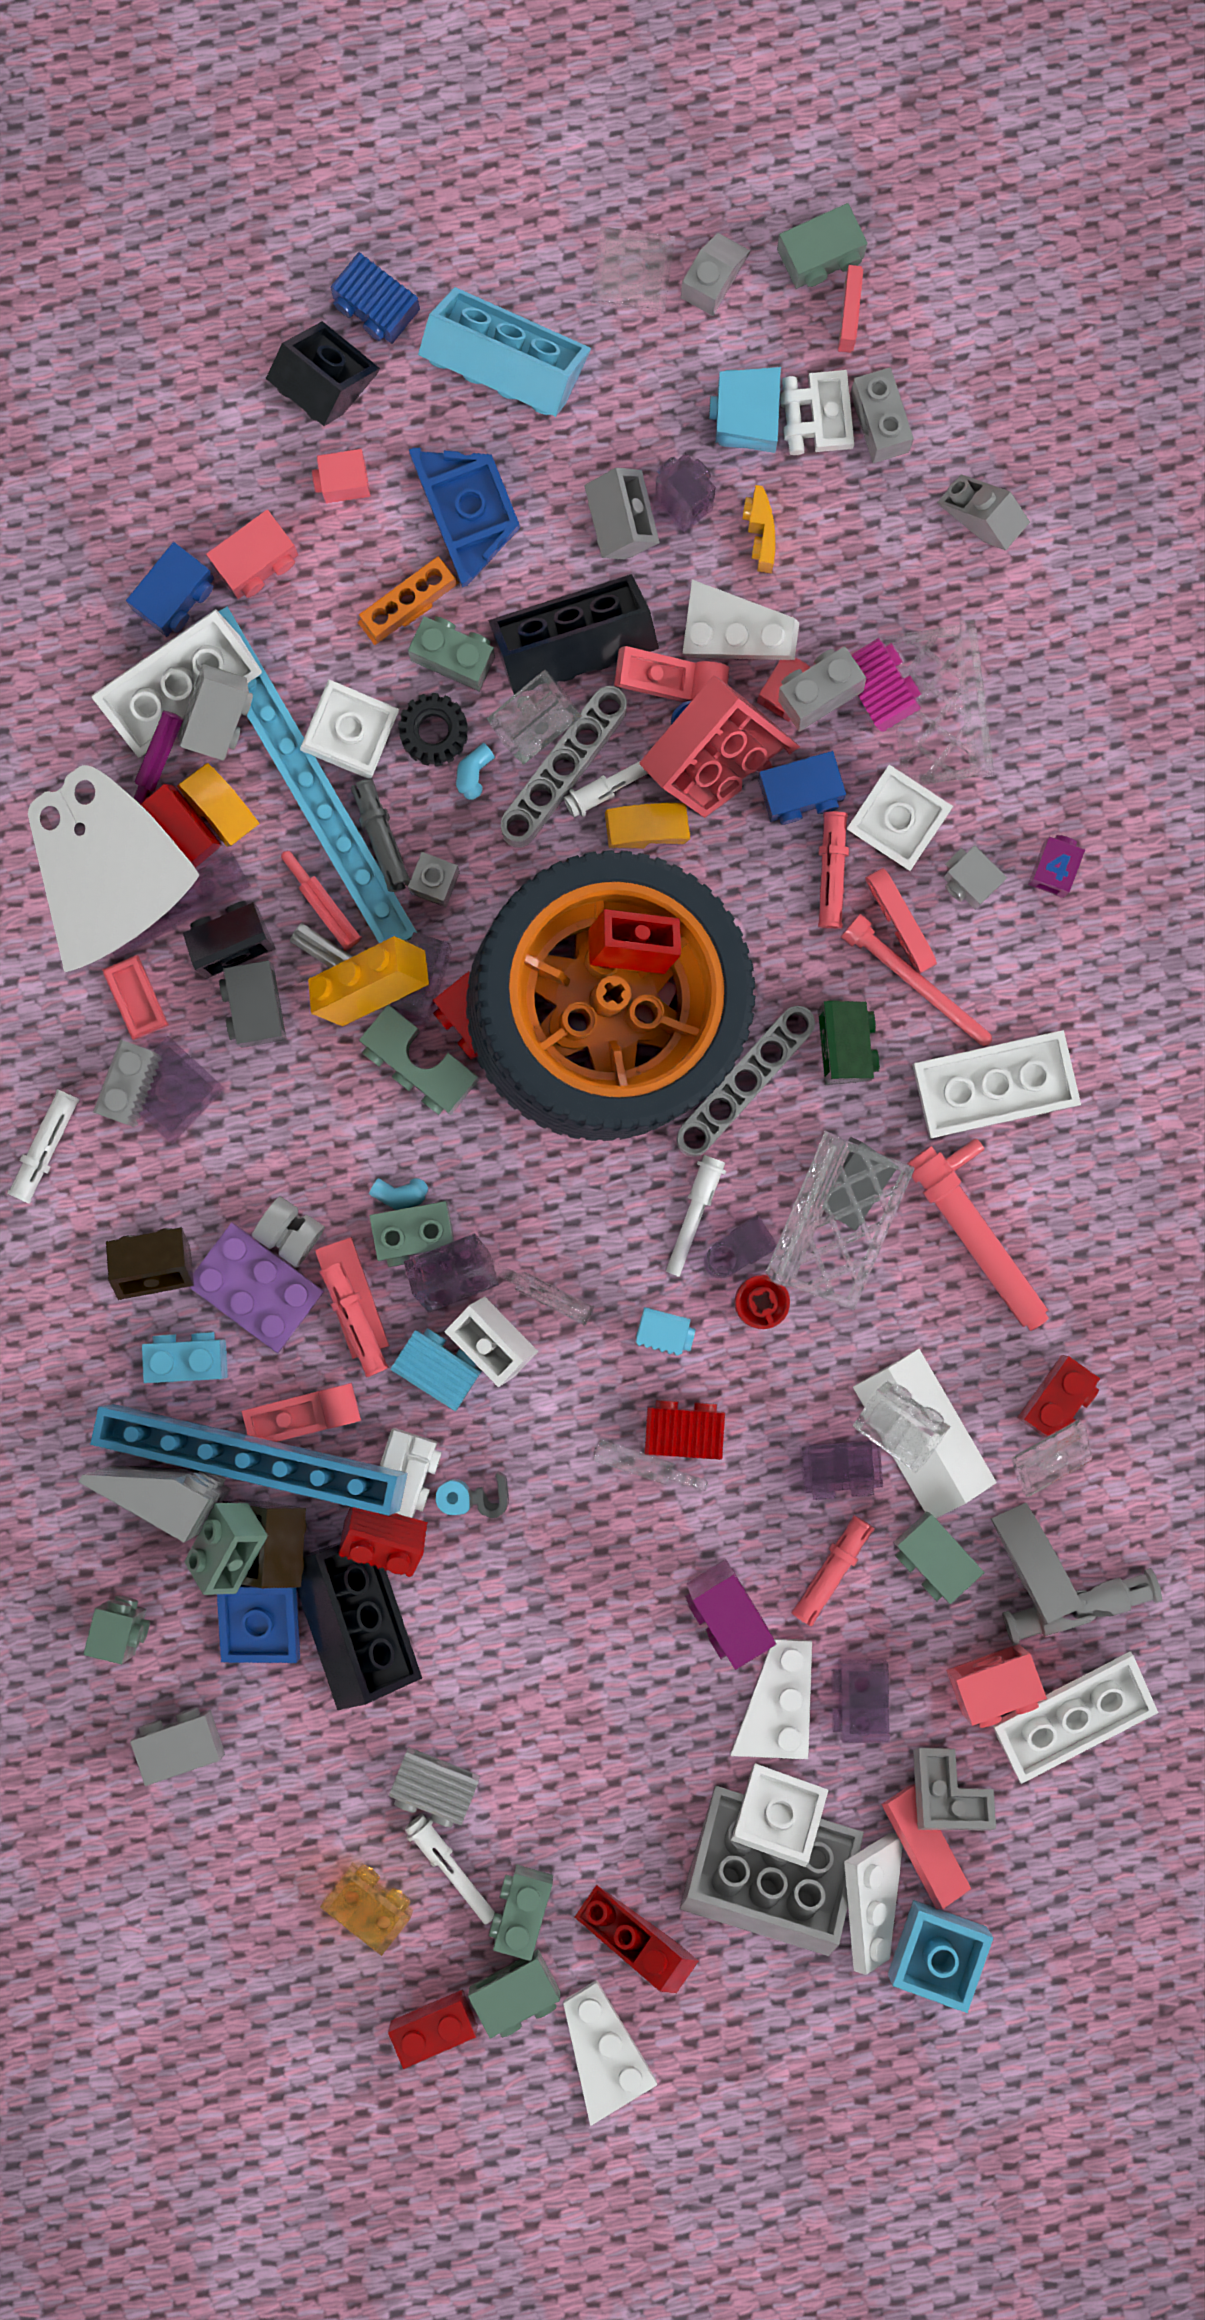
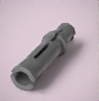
[350,779,410,892]

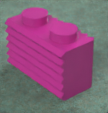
[852,638,922,732]

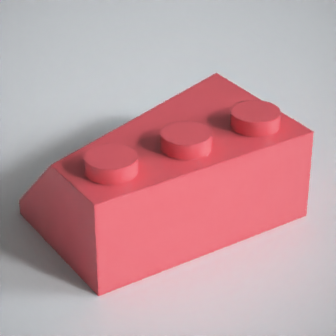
[639,675,800,818]

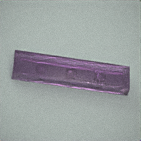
[112,852,251,959]

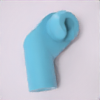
[456,743,495,800]
[369,1178,428,1210]

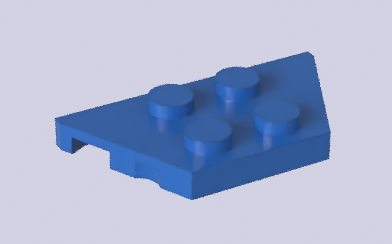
[409,448,520,588]

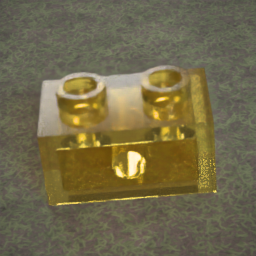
[320,1862,413,1956]

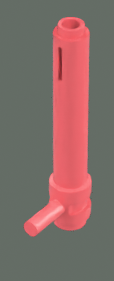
[907,1138,1049,1331]

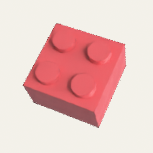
[946,1644,1047,1728]

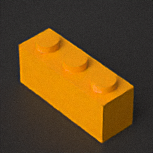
[308,936,429,1027]

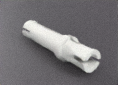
[7,1089,80,1204]

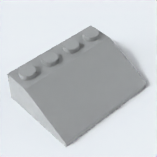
[78,1465,231,1543]
[680,1786,864,1956]

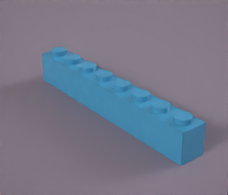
[90,1404,408,1516]

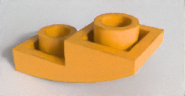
[742,485,775,574]
[177,763,260,847]
[605,803,690,849]

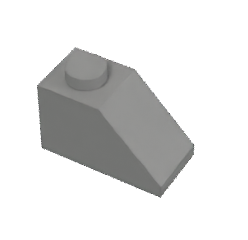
[681,233,750,316]

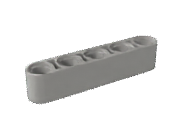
[501,686,627,848]
[676,1006,815,1157]

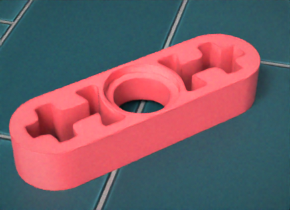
[865,868,937,974]

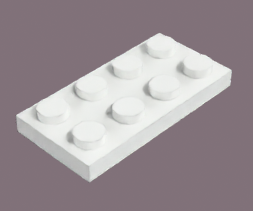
[912,1030,1081,1139]

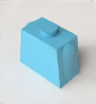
[709,367,781,453]

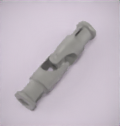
[1002,1568,1162,1646]

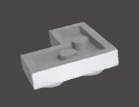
[913,1748,996,1831]

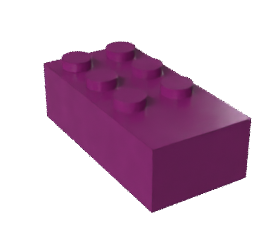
[685,1559,777,1670]

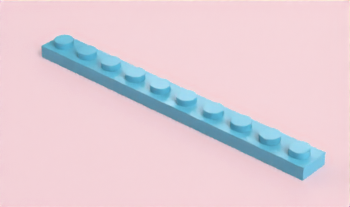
[218,606,418,943]

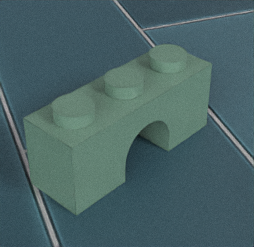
[359,1005,479,1115]

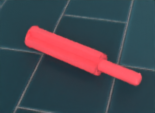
[281,850,362,951]

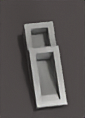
[991,1503,1083,1625]

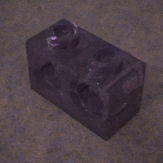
[404,1233,499,1313]

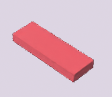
[315,1237,390,1359]
[881,1784,971,1909]

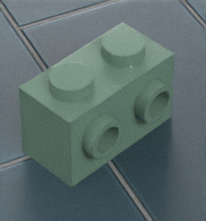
[777,203,868,289]
[408,616,495,692]
[369,1201,456,1267]
[184,1503,268,1595]
[893,1512,985,1604]
[83,1596,150,1665]
[488,1864,553,1961]
[468,1949,560,2039]

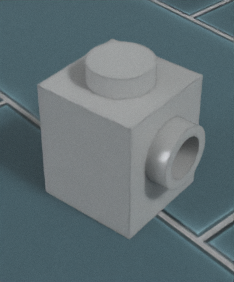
[943,846,1007,910]

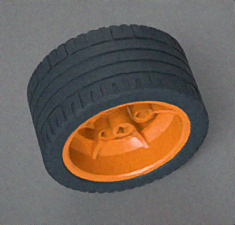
[466,850,756,1141]

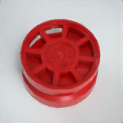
[734,1275,790,1329]

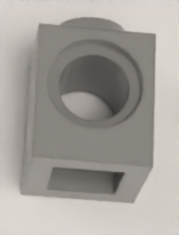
[408,852,460,907]

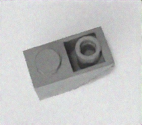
[937,474,1030,551]

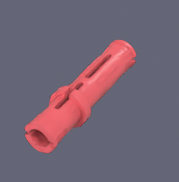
[818,811,849,929]
[319,1261,389,1378]
[791,1515,875,1627]

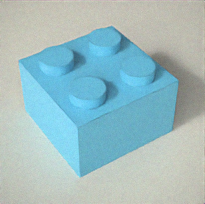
[888,1900,994,2013]

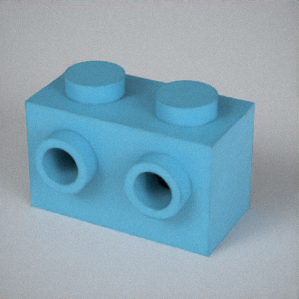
[142,1332,228,1383]

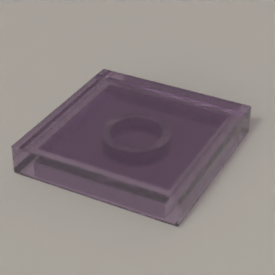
[139,1036,226,1144]

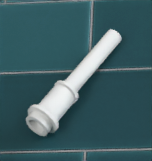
[563,761,648,817]
[666,1155,726,1277]
[405,1814,495,1925]

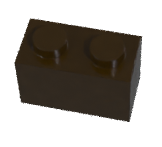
[106,1227,194,1300]

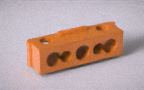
[358,556,459,645]

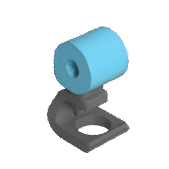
[435,1472,509,1518]

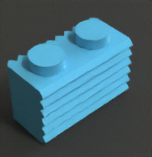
[635,1307,696,1356]
[390,1328,482,1411]

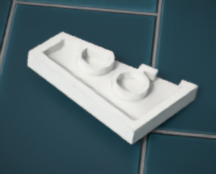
[682,579,799,660]
[730,1639,812,1759]
[844,1833,903,1975]
[563,1980,657,2126]

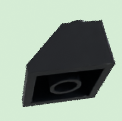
[266,321,380,426]
[183,901,276,979]

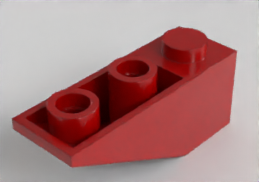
[574,1885,699,1994]

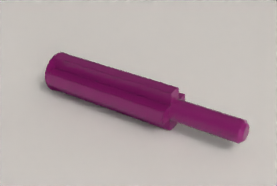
[133,710,184,804]

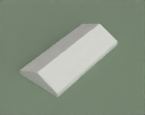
[91,609,262,758]
[853,1349,997,1518]
[993,1651,1158,1784]

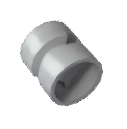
[252,1196,325,1267]

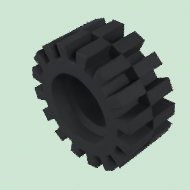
[398,693,468,766]

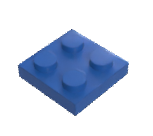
[217,1584,300,1663]

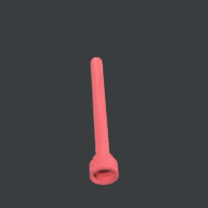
[841,914,992,1046]

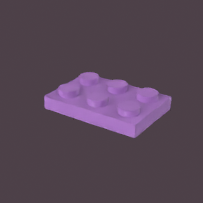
[189,1222,325,1353]

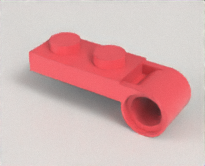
[614,646,730,702]
[241,1383,361,1442]

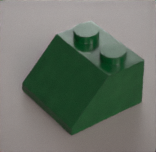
[818,1001,880,1085]

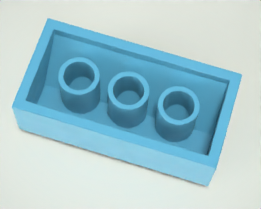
[418,287,591,417]

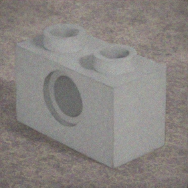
[850,367,914,463]

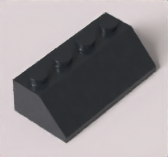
[488,574,659,696]
[297,1543,422,1710]

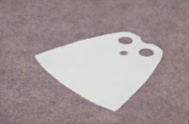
[28,765,200,972]

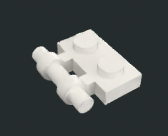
[780,370,854,455]

